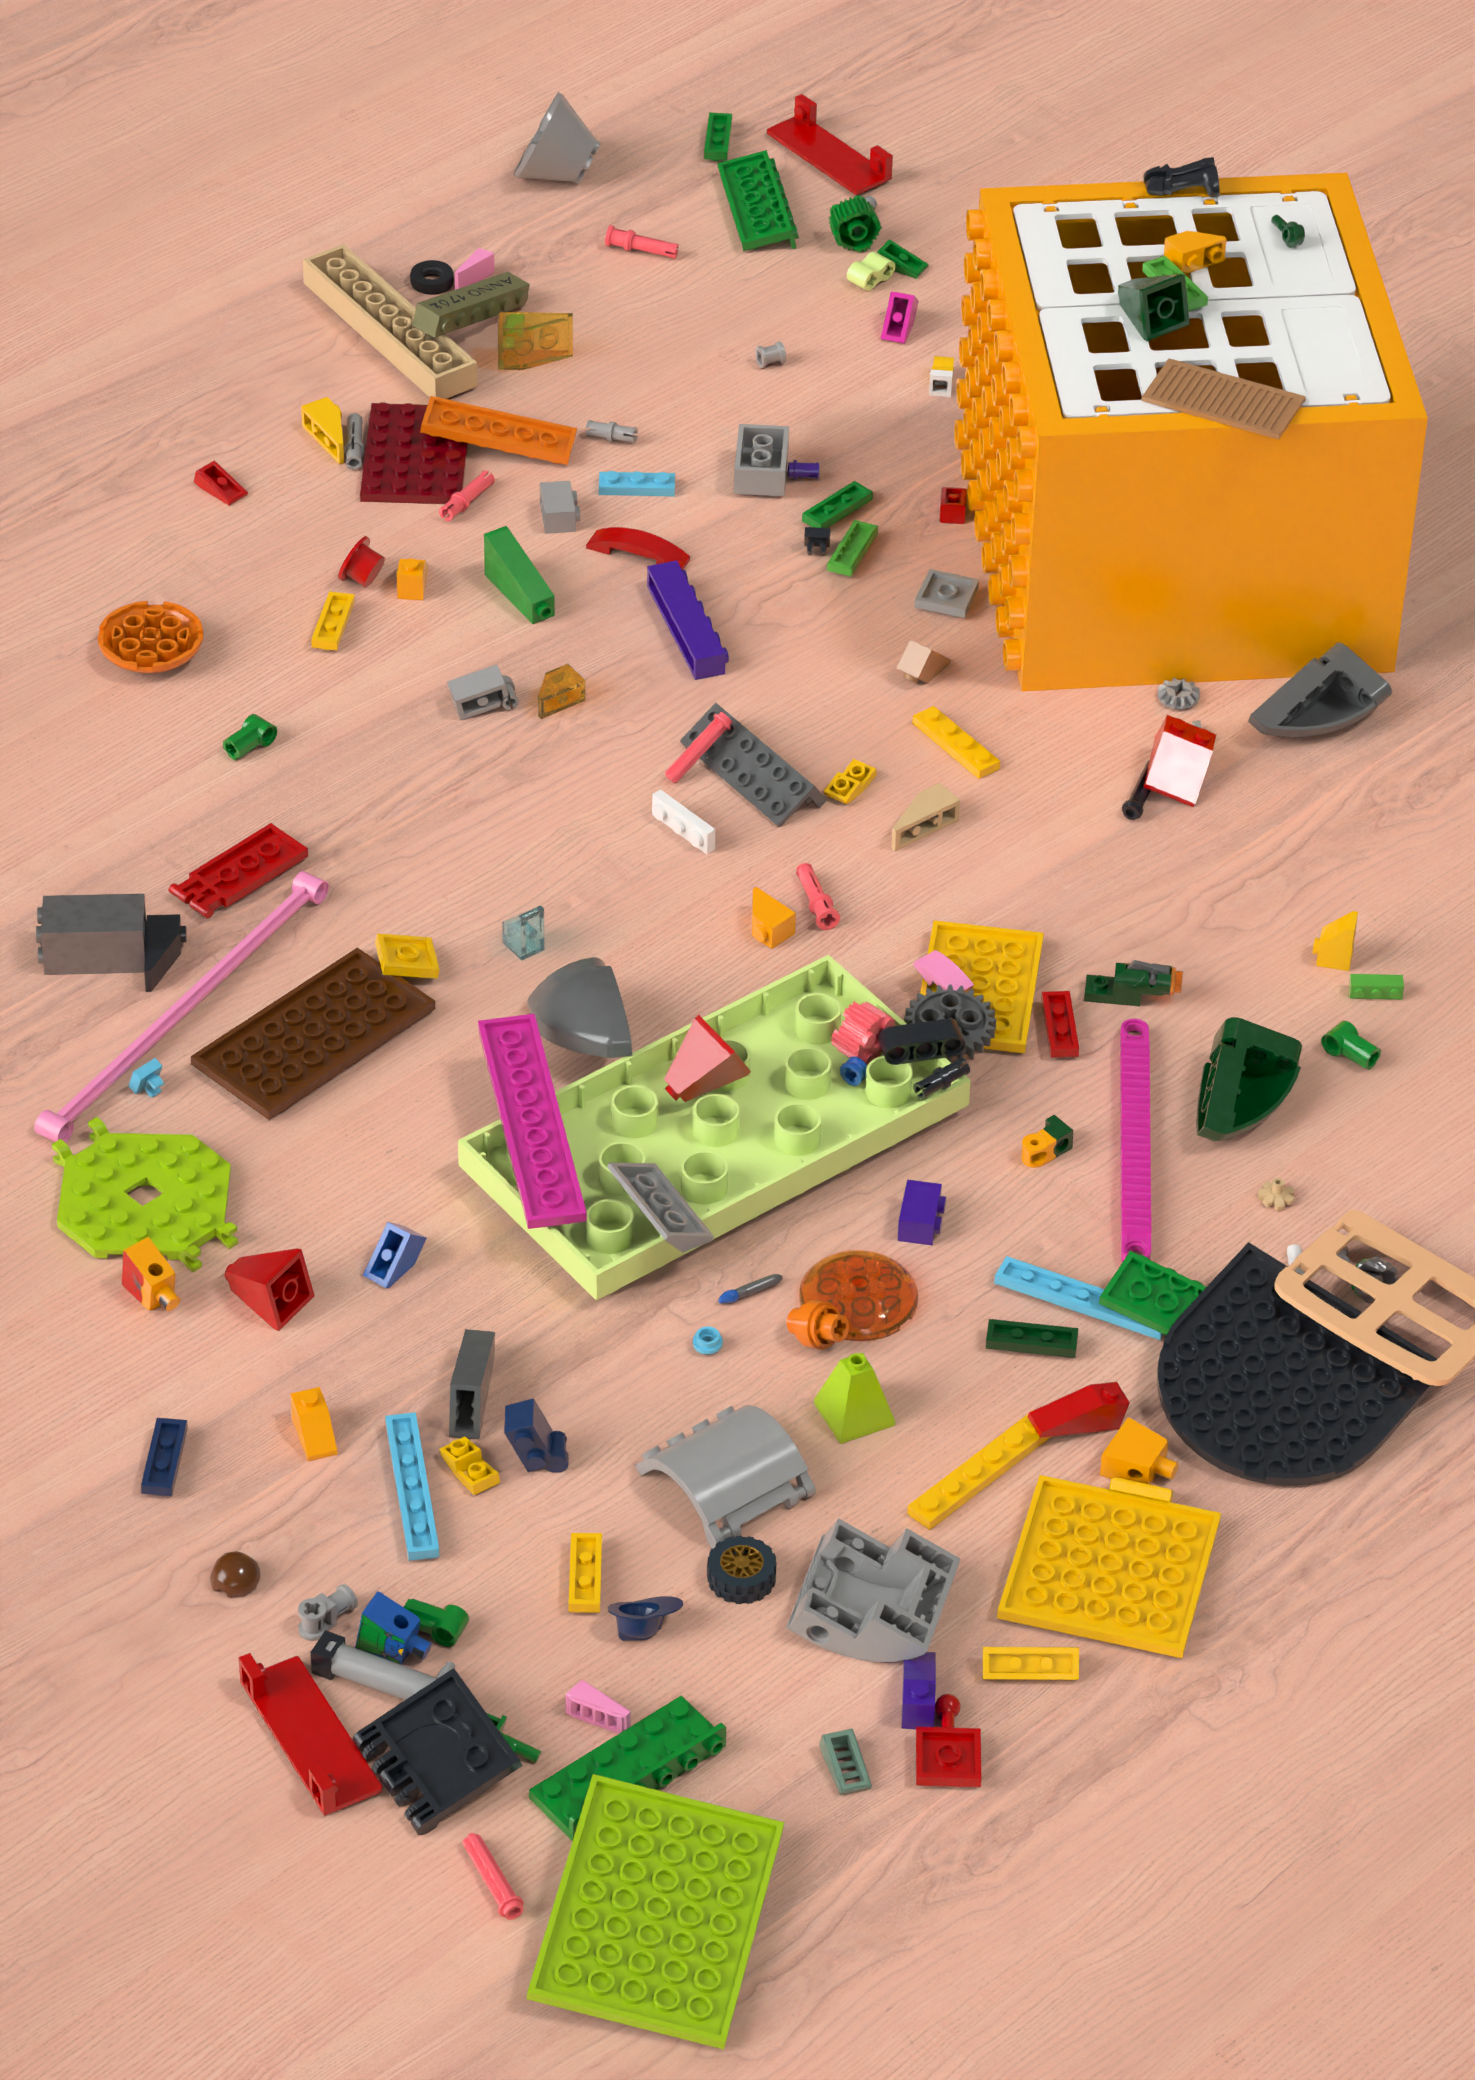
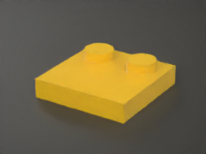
[375,933,440,979]

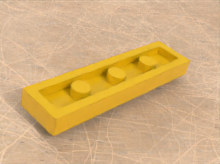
[912,706,1000,779]

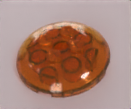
[799,1250,918,1341]

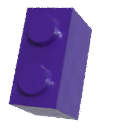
[898,1179,946,1246]

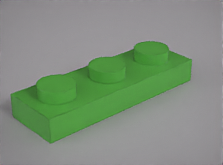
[1142,256,1208,311]

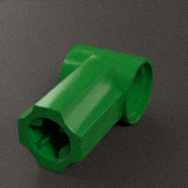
[223,714,278,760]
[1321,1021,1381,1070]
[404,1598,469,1647]

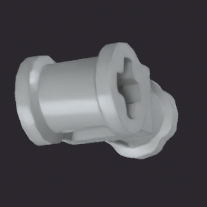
[298,1584,358,1641]

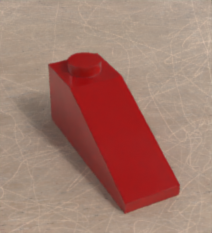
[1027,1382,1130,1438]

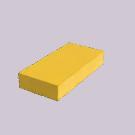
[1109,1477,1175,1502]

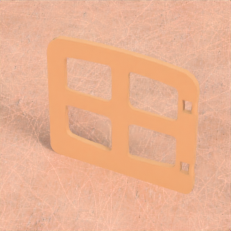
[1274,1210,1475,1386]

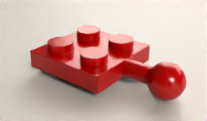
[916,1694,982,1787]

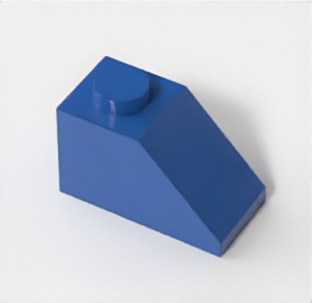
[363,1222,427,1289]

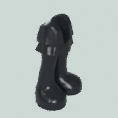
[1143,157,1220,198]

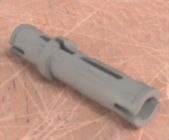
[344,413,364,470]

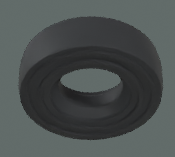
[410,260,454,295]

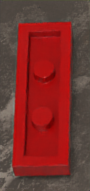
[1041,991,1079,1058]

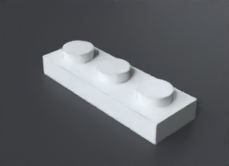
[652,789,716,854]

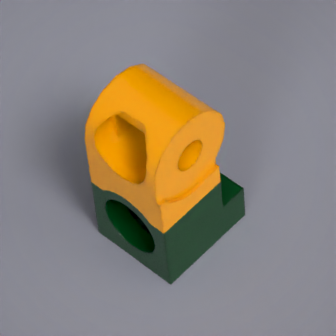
[1021,1115,1073,1168]

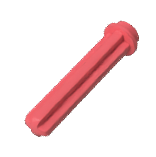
[665,712,733,783]
[463,1833,524,1920]

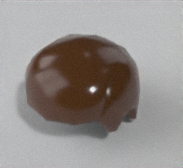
[210,1551,261,1598]

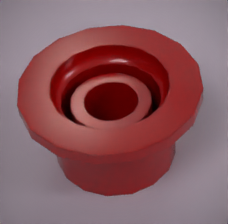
[338,536,385,587]

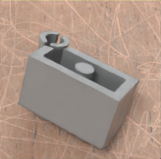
[447,664,519,720]

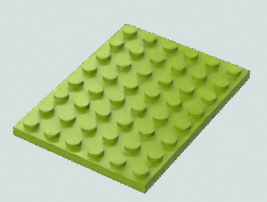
[526,1774,785,2050]

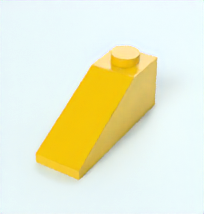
[301,397,344,464]

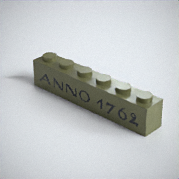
[412,272,530,338]

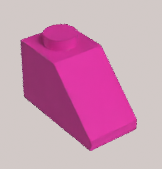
[881,291,919,344]

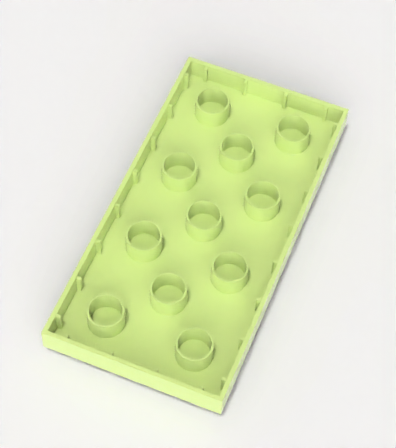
[458,955,971,1301]

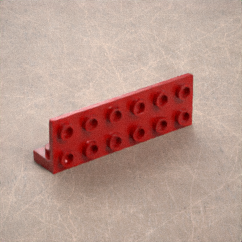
[767,94,893,195]
[238,1653,382,1816]

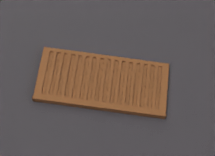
[1142,358,1306,439]

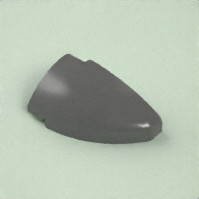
[1248,642,1392,738]
[527,957,632,1058]

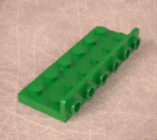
[717,150,799,251]
[1099,1251,1206,1335]
[529,1695,726,1841]

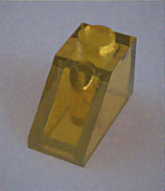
[538,664,585,719]

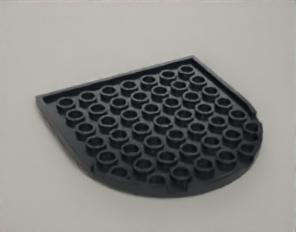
[1157,1242,1437,1486]

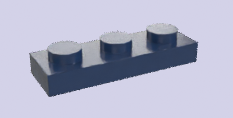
[141,1418,188,1496]

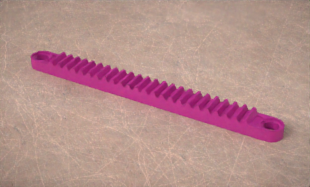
[1120,1018,1152,1262]

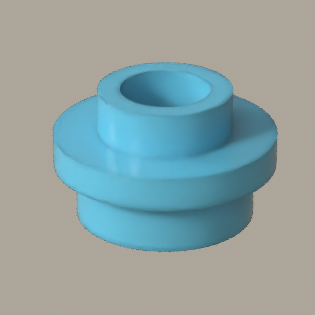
[693,1326,723,1354]

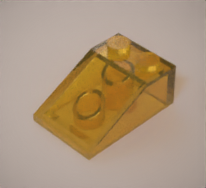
[498,312,573,370]

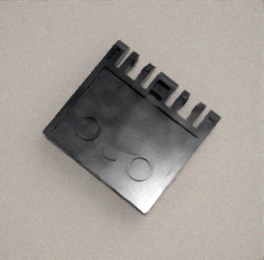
[353,1668,523,1835]

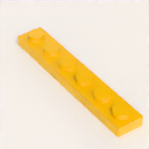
[907,1410,1051,1530]

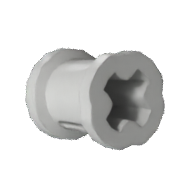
[755,341,786,368]

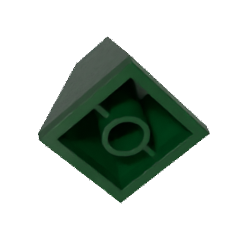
[1118,274,1190,341]

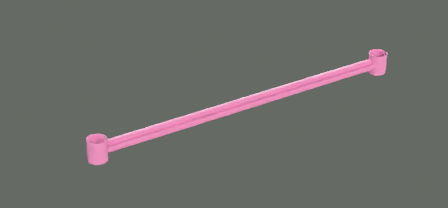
[35,871,329,1143]

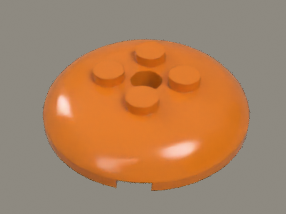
[98,601,203,673]

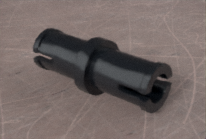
[913,1057,970,1100]

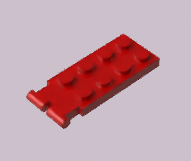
[168,823,308,919]

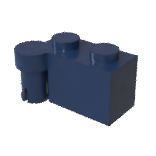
[504,1398,569,1473]

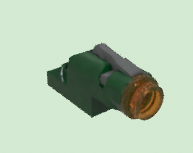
[1084,960,1183,1007]

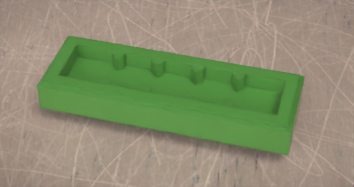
[827,520,878,577]

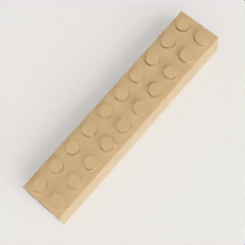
[303,244,477,399]

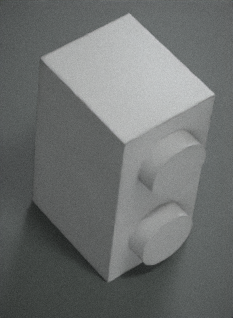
[540,481,580,534]

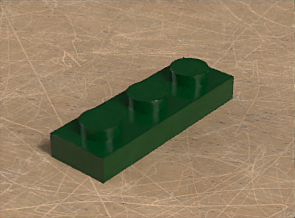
[985,1319,1079,1358]

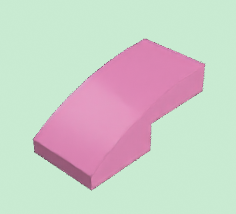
[913,950,974,993]

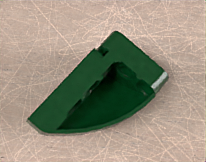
[1196,1017,1302,1142]

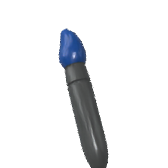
[718,1274,783,1304]

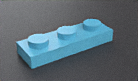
[599,471,675,497]

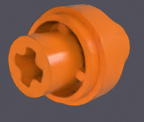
[786,1300,849,1350]

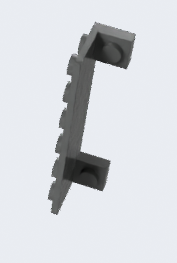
[680,702,827,827]

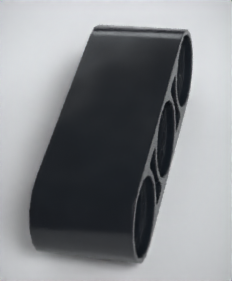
[878,1018,966,1065]

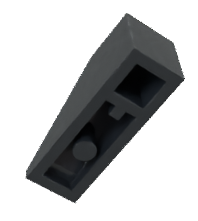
[144,914,187,992]

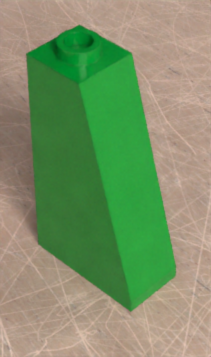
[484,526,555,624]

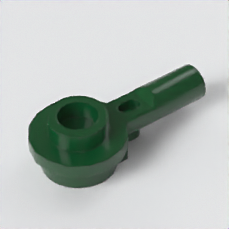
[1271,215,1305,248]

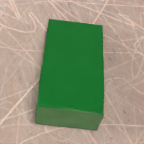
[877,239,929,279]

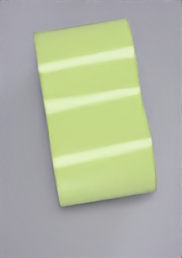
[847,251,895,291]

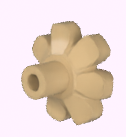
[1257,1178,1295,1211]

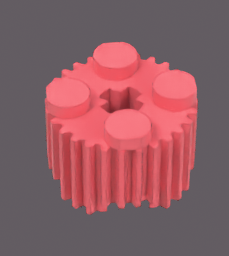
[831,1001,895,1066]

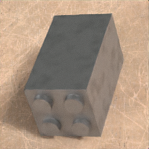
[36,893,146,975]

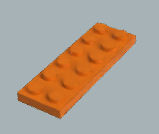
[420,396,577,465]

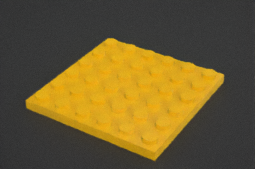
[997,1475,1221,1658]

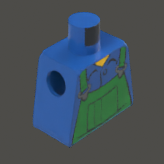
[355,1591,432,1665]

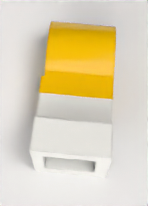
[929,356,954,397]

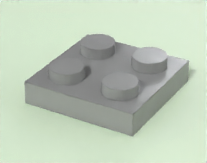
[915,569,979,618]

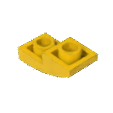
[823,758,877,804]
[439,1436,500,1495]

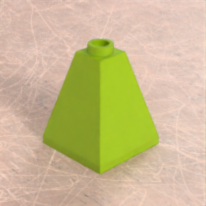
[814,1353,895,1444]

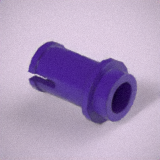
[787,460,820,480]

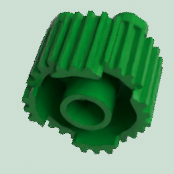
[829,195,882,253]

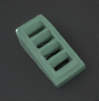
[819,1728,872,1795]

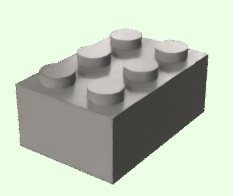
[734,424,789,497]

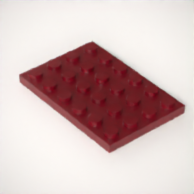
[360,402,468,504]

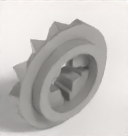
[1157,678,1200,709]

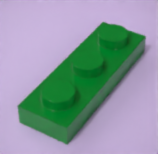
[704,112,732,161]
[802,481,873,528]

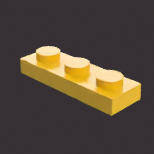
[311,591,355,651]
[568,1533,602,1613]
[982,1646,1079,1680]

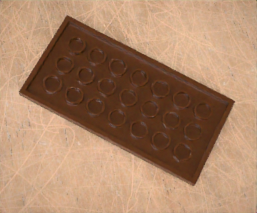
[191,947,436,1120]

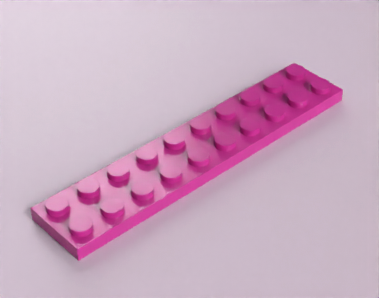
[478,1014,587,1229]

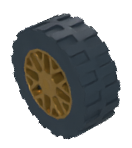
[707,1536,777,1604]

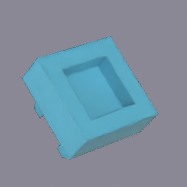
[129,1058,164,1098]

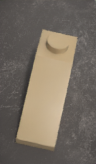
[891,783,960,851]

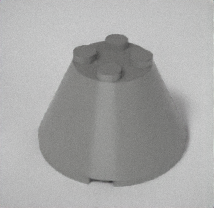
[514,92,601,184]

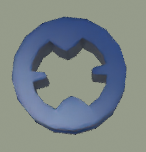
[840,1056,867,1086]

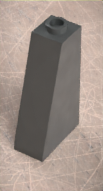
[449,1329,495,1439]

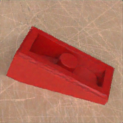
[193,460,248,506]
[939,487,967,524]

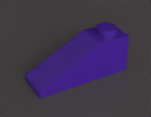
[901,1652,936,1730]

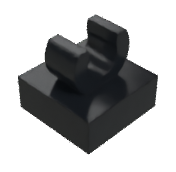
[804,527,831,556]

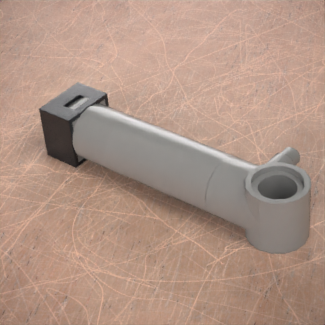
[310,1630,455,1700]

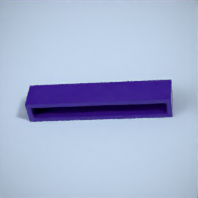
[647,560,729,680]

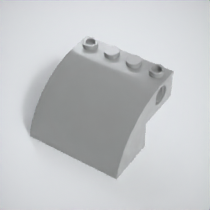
[786,1518,960,1662]

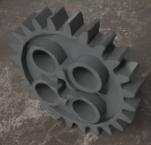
[904,984,996,1062]

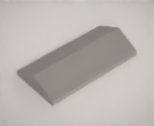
[607,1162,714,1253]

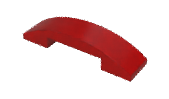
[586,527,690,570]

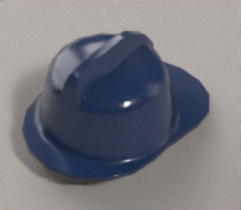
[608,1596,683,1641]

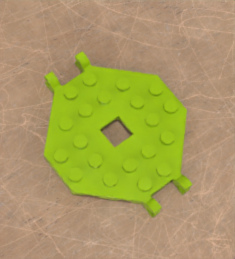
[52,1117,238,1272]

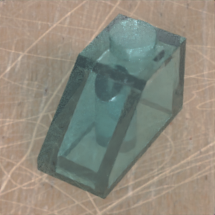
[502,905,545,961]

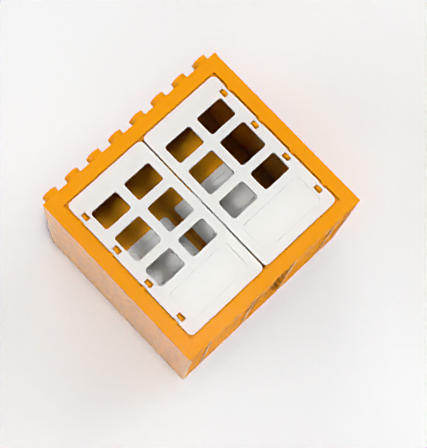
[954,172,1428,692]

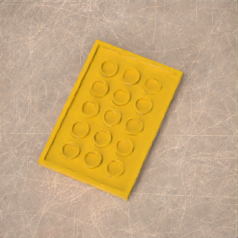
[920,920,1044,1053]

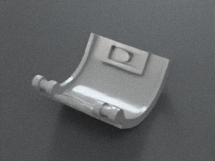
[635,1405,816,1549]

